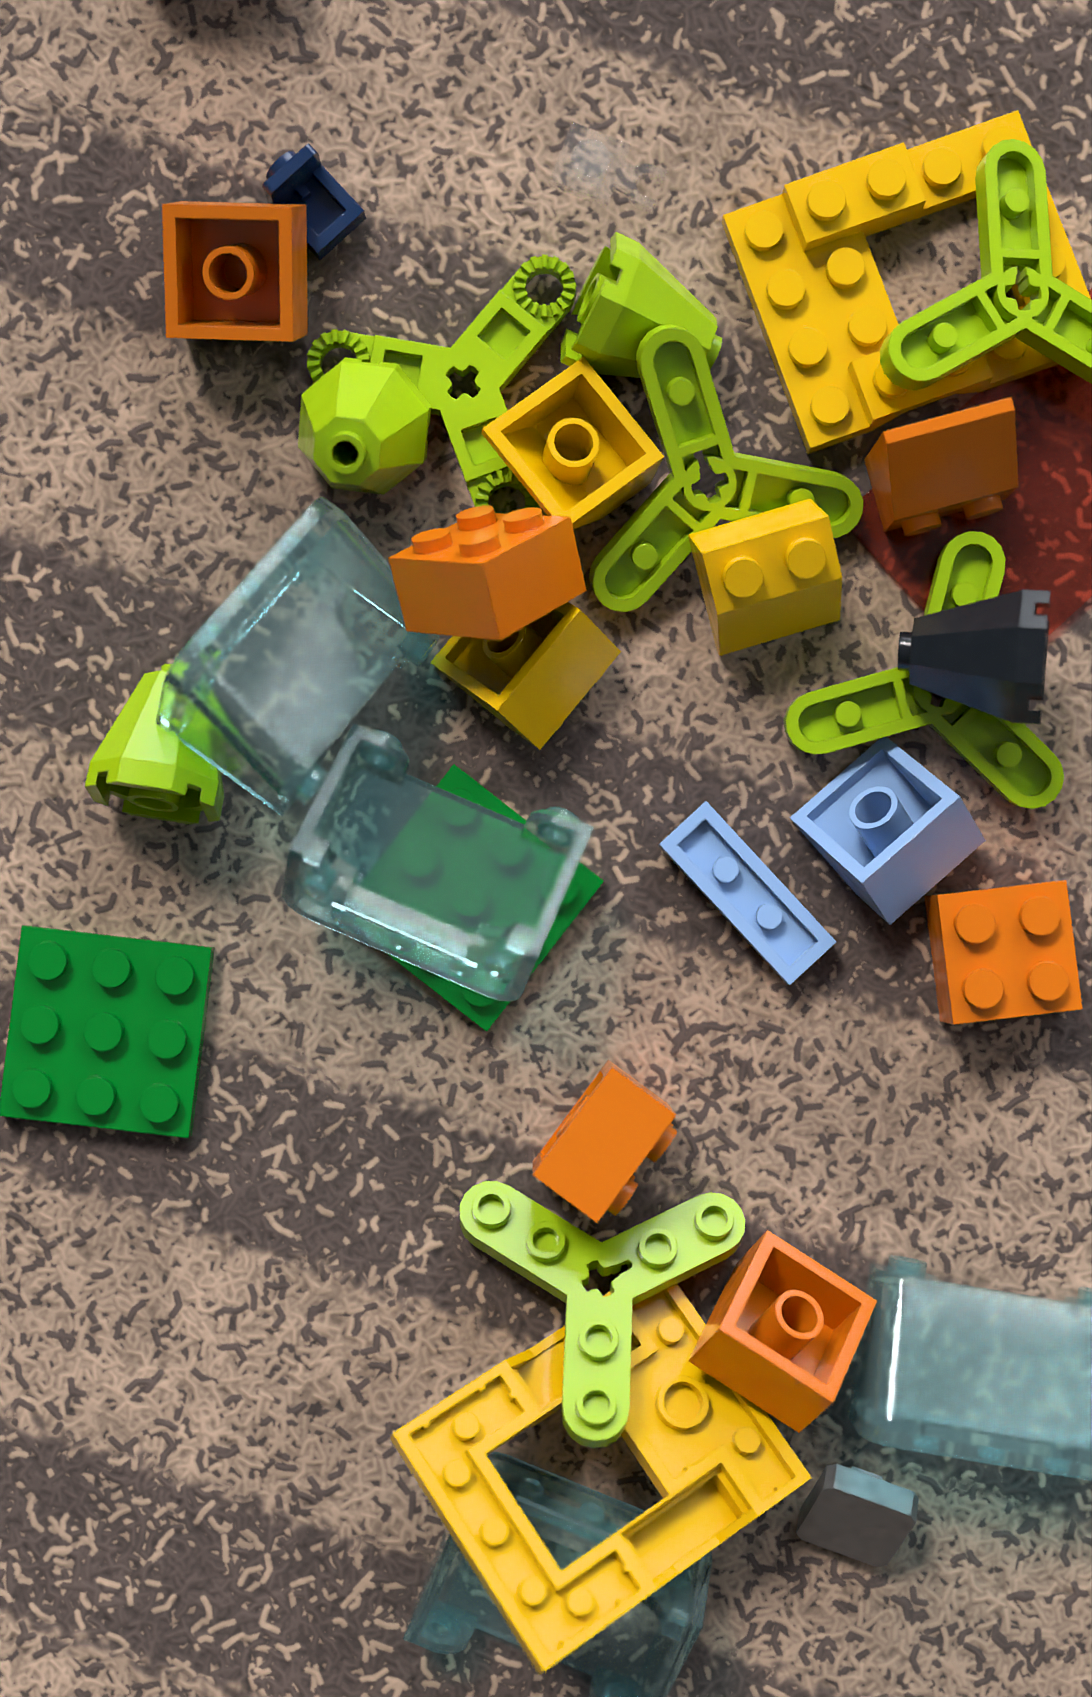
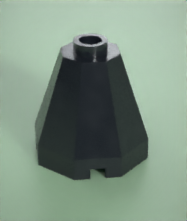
[898,590,1051,725]

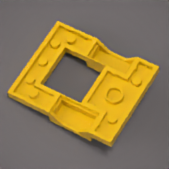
[721,110,1091,454]
[390,1284,812,1675]

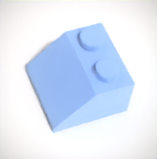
[790,737,986,925]

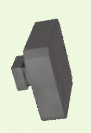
[796,1464,919,1567]

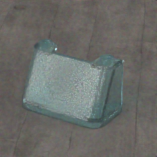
[155,496,440,816]
[282,723,594,1002]
[846,1255,1092,1481]
[403,1452,712,1697]

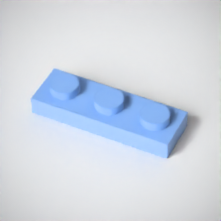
[658,801,836,985]

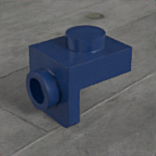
[262,144,366,260]

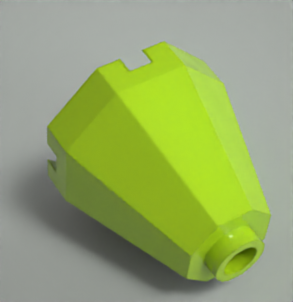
[560,232,723,378]
[298,357,431,495]
[85,664,224,824]

